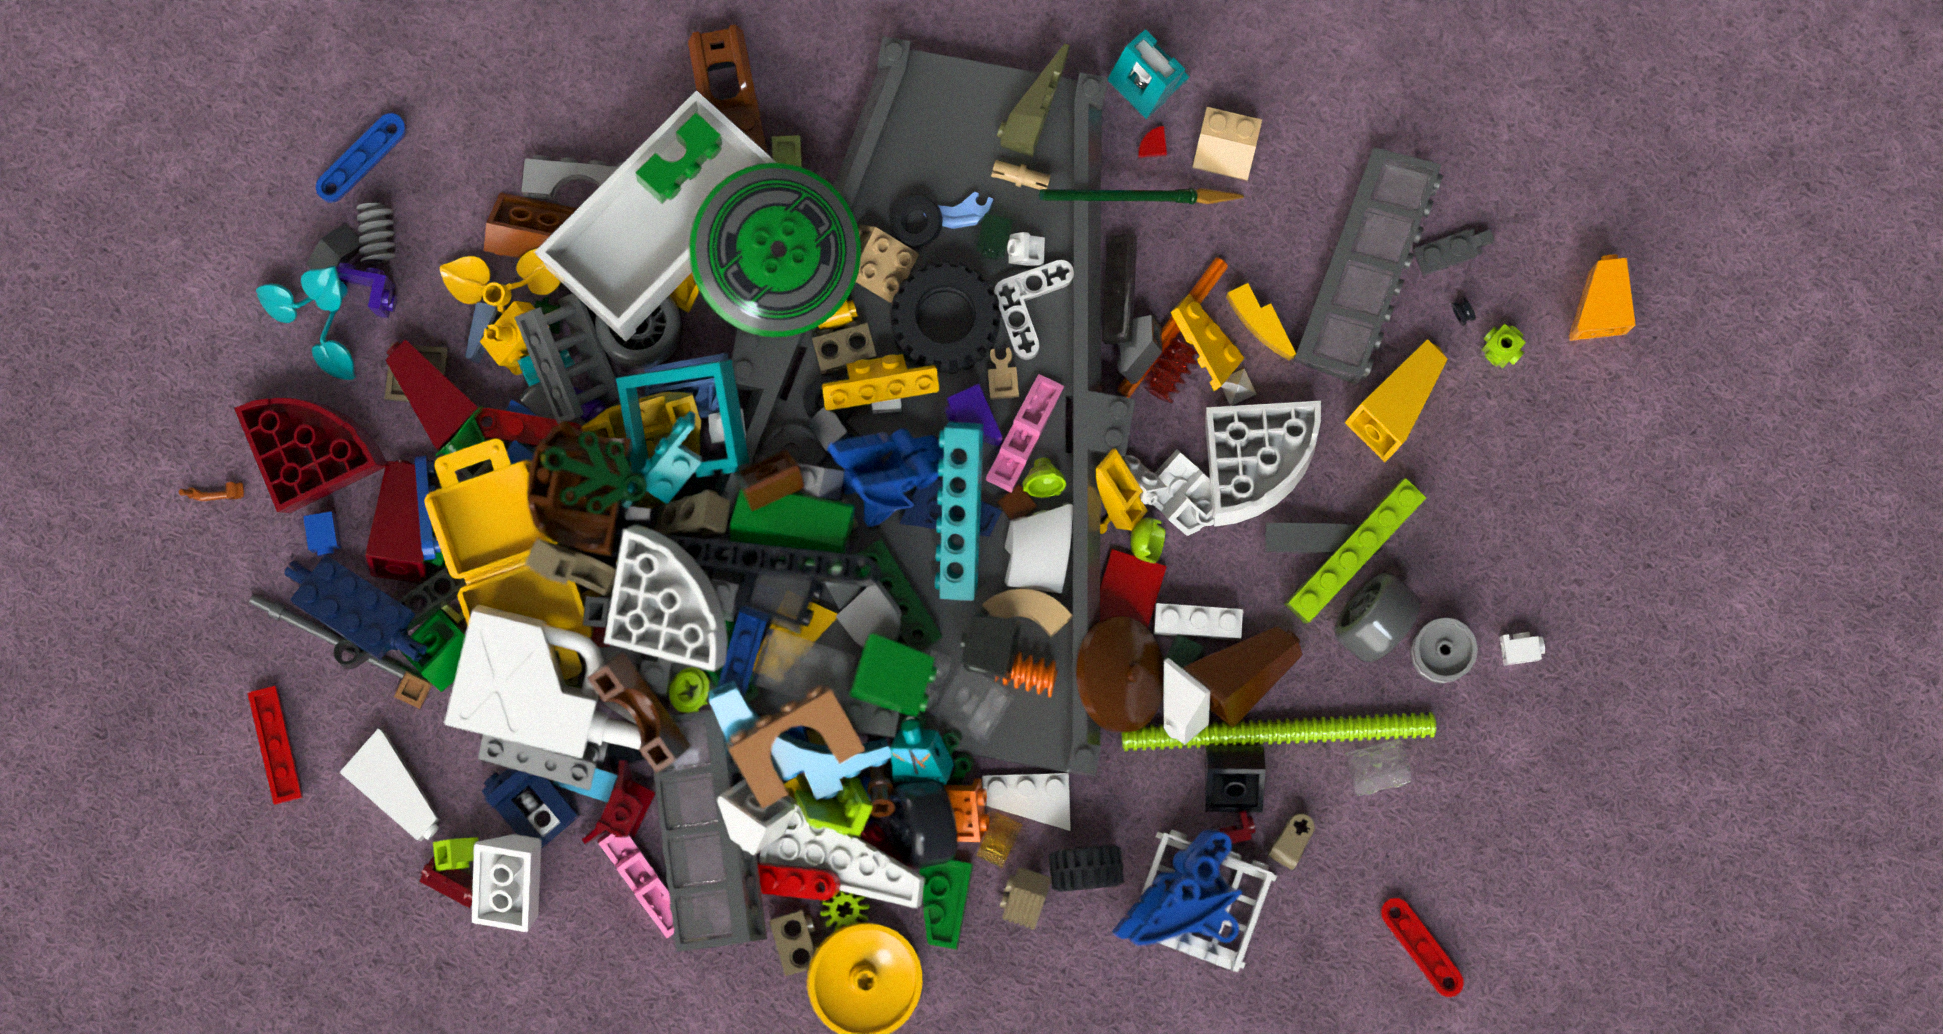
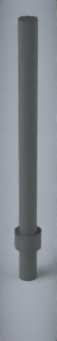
[249,593,408,679]

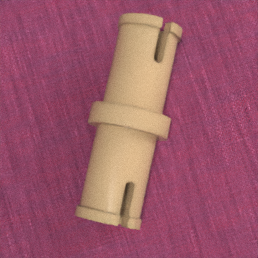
[991,159,1051,190]

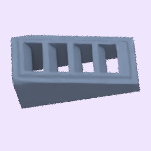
[465,302,502,364]

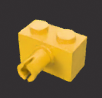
[480,301,549,367]

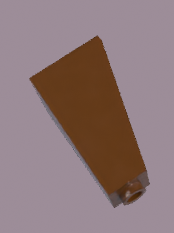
[1183,626,1303,728]

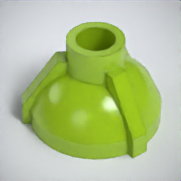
[1023,458,1066,498]

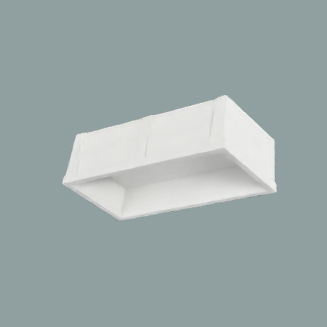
[535,90,777,341]

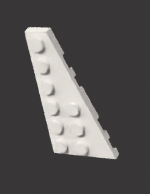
[759,795,924,908]

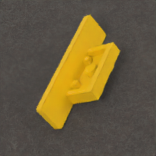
[822,354,939,411]

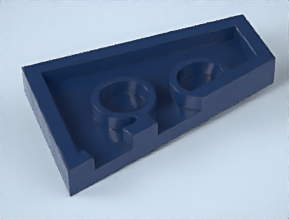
[899,478,1003,537]

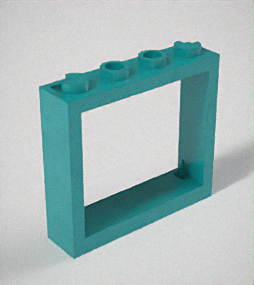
[616,359,750,477]

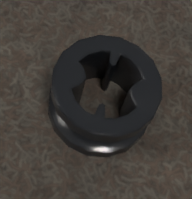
[1451,297,1476,326]

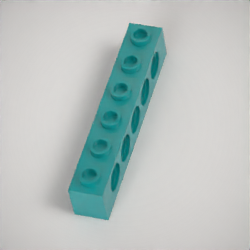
[935,422,984,601]

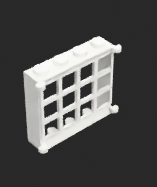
[1139,830,1277,972]

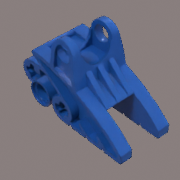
[828,428,944,527]
[1111,829,1242,946]

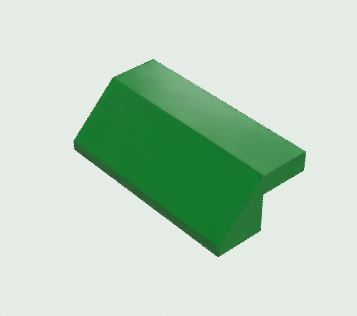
[730,489,855,572]

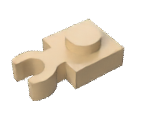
[988,348,1019,400]

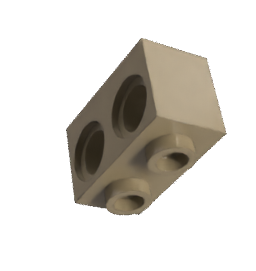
[812,321,877,375]
[769,910,819,976]

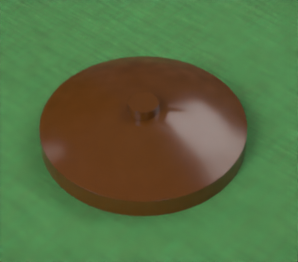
[1076,616,1164,733]

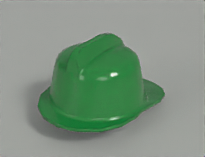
[435,406,485,469]

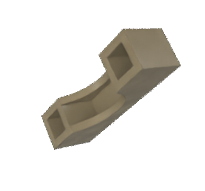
[524,538,618,598]

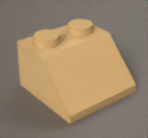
[1192,107,1262,181]

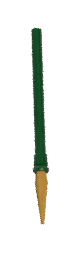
[1039,188,1244,205]

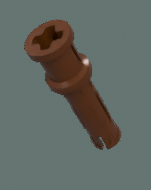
[867,737,894,817]

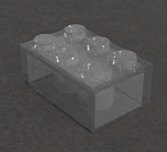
[751,629,856,705]

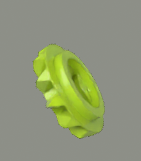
[669,667,712,714]

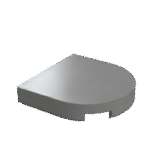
[836,581,902,647]

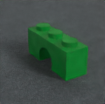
[635,112,723,204]

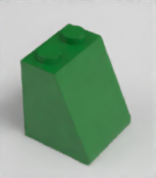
[849,633,938,717]

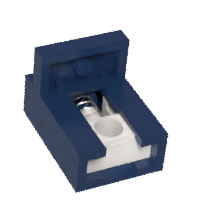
[481,767,580,849]

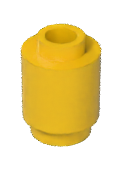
[818,300,858,330]

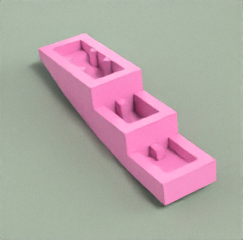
[986,374,1064,493]
[597,832,674,938]

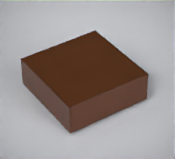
[997,484,1037,520]

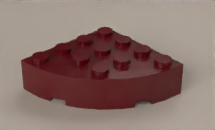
[234,398,389,513]

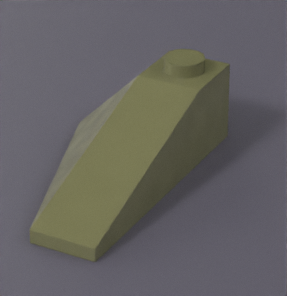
[997,43,1070,157]

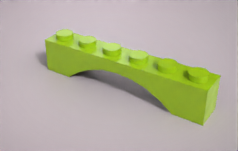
[1284,478,1426,624]

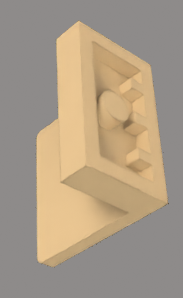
[856,224,919,303]

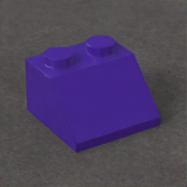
[944,384,1002,447]

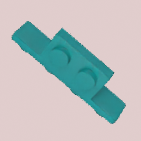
[622,411,702,509]

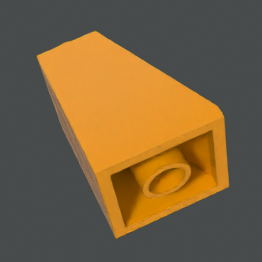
[1569,254,1635,341]

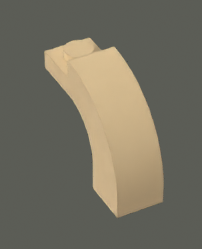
[982,589,1072,638]

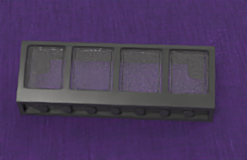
[1293,147,1443,385]
[653,710,767,952]

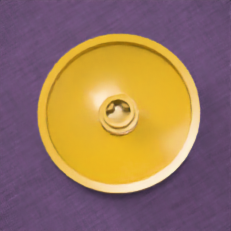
[807,922,923,1034]

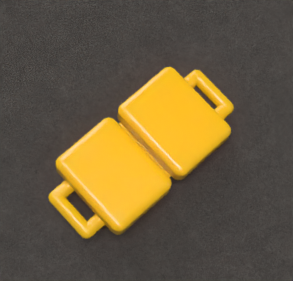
[425,439,594,680]

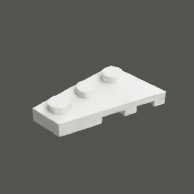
[982,773,1070,831]

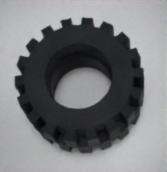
[1049,845,1124,892]

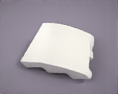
[1153,449,1214,536]
[1004,502,1073,593]

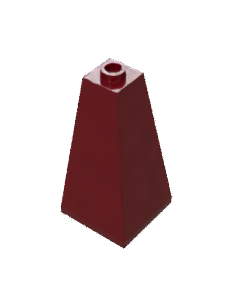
[385,339,478,454]
[365,459,428,584]

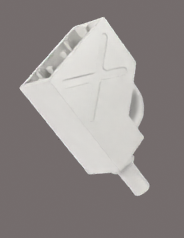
[445,604,641,758]

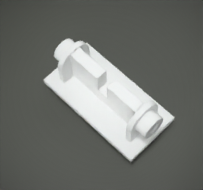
[1124,455,1168,505]

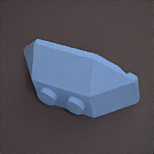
[645,353,728,418]

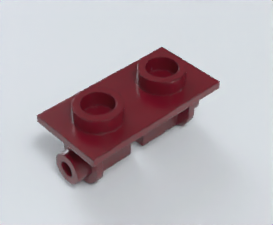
[419,856,473,909]

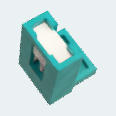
[1108,29,1189,119]

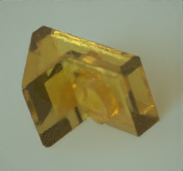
[976,813,1022,868]

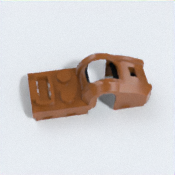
[688,24,767,153]

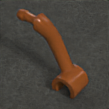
[179,482,244,501]

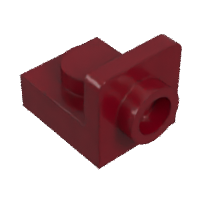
[1219,811,1256,844]

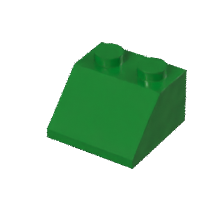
[399,610,466,692]

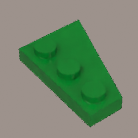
[919,860,974,950]

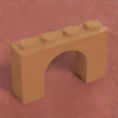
[725,685,865,809]

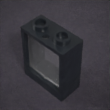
[734,553,825,634]

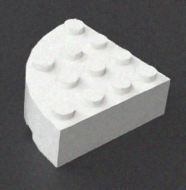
[1205,401,1321,527]
[604,525,727,671]

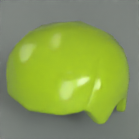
[1130,517,1166,563]

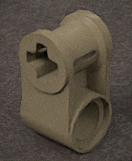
[1267,814,1315,870]

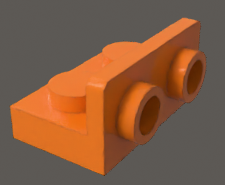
[943,778,990,842]

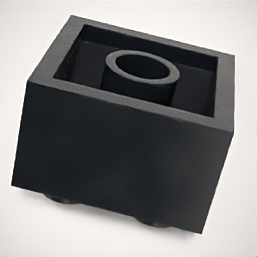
[1205,746,1266,812]

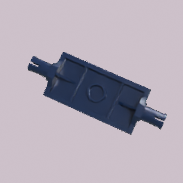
[284,554,427,661]

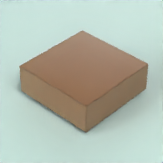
[394,671,433,709]

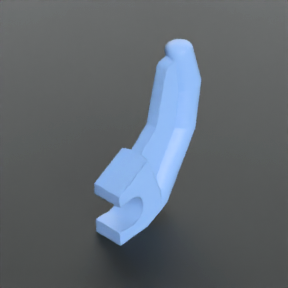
[923,192,994,229]

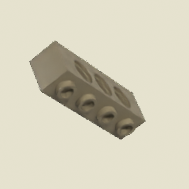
[654,490,730,539]

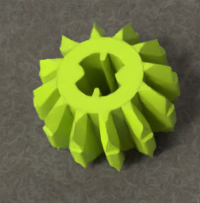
[821,890,870,932]

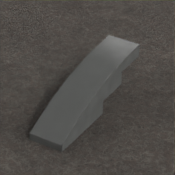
[1265,523,1379,555]

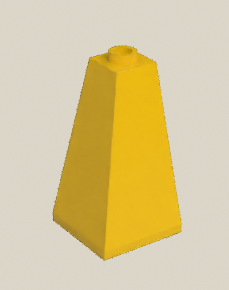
[1345,339,1448,462]

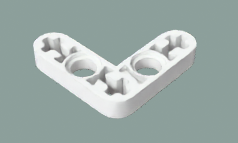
[994,260,1074,360]

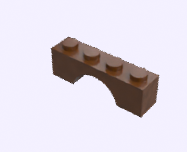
[587,652,692,773]

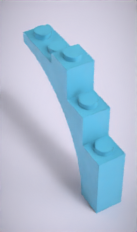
[707,680,891,800]

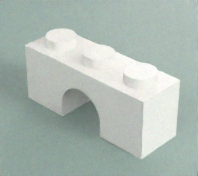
[1153,603,1243,641]

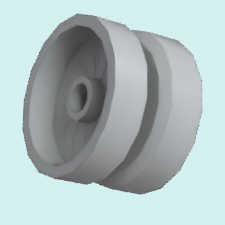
[1410,617,1478,684]

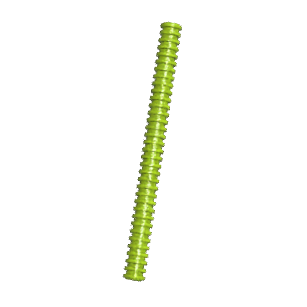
[1122,712,1436,751]

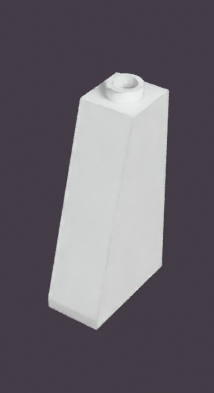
[340,729,441,841]

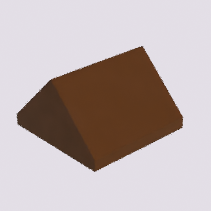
[733,449,805,511]

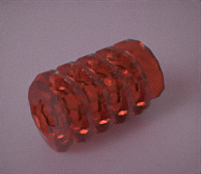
[1144,339,1199,404]

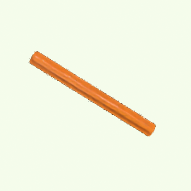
[1117,257,1228,398]

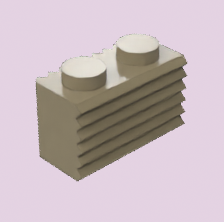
[1000,867,1052,930]

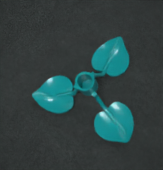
[256,266,356,380]

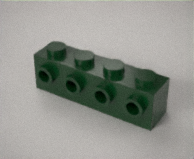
[856,539,943,652]

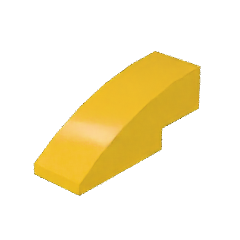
[1226,283,1296,361]
[1096,449,1148,531]

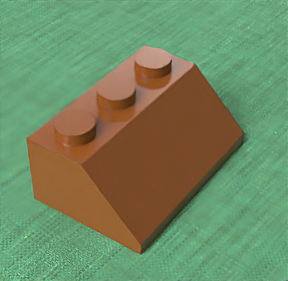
[484,192,578,258]

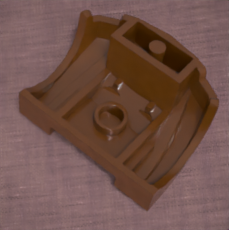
[527,420,633,556]

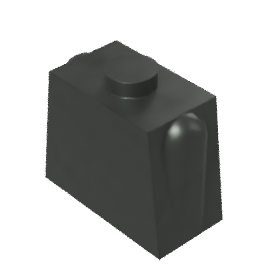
[960,614,1022,680]

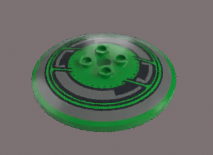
[689,163,861,337]

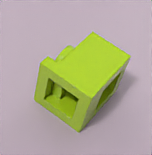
[433,837,478,871]

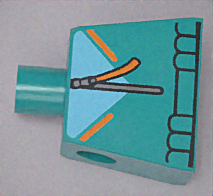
[891,720,954,784]

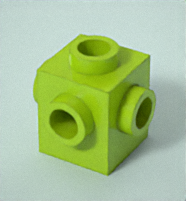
[1482,324,1526,368]

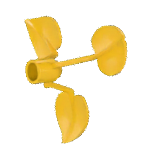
[440,248,561,375]

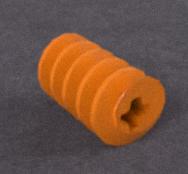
[995,651,1058,698]

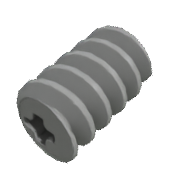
[357,203,396,265]

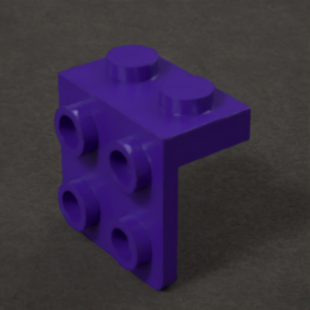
[335,263,397,318]

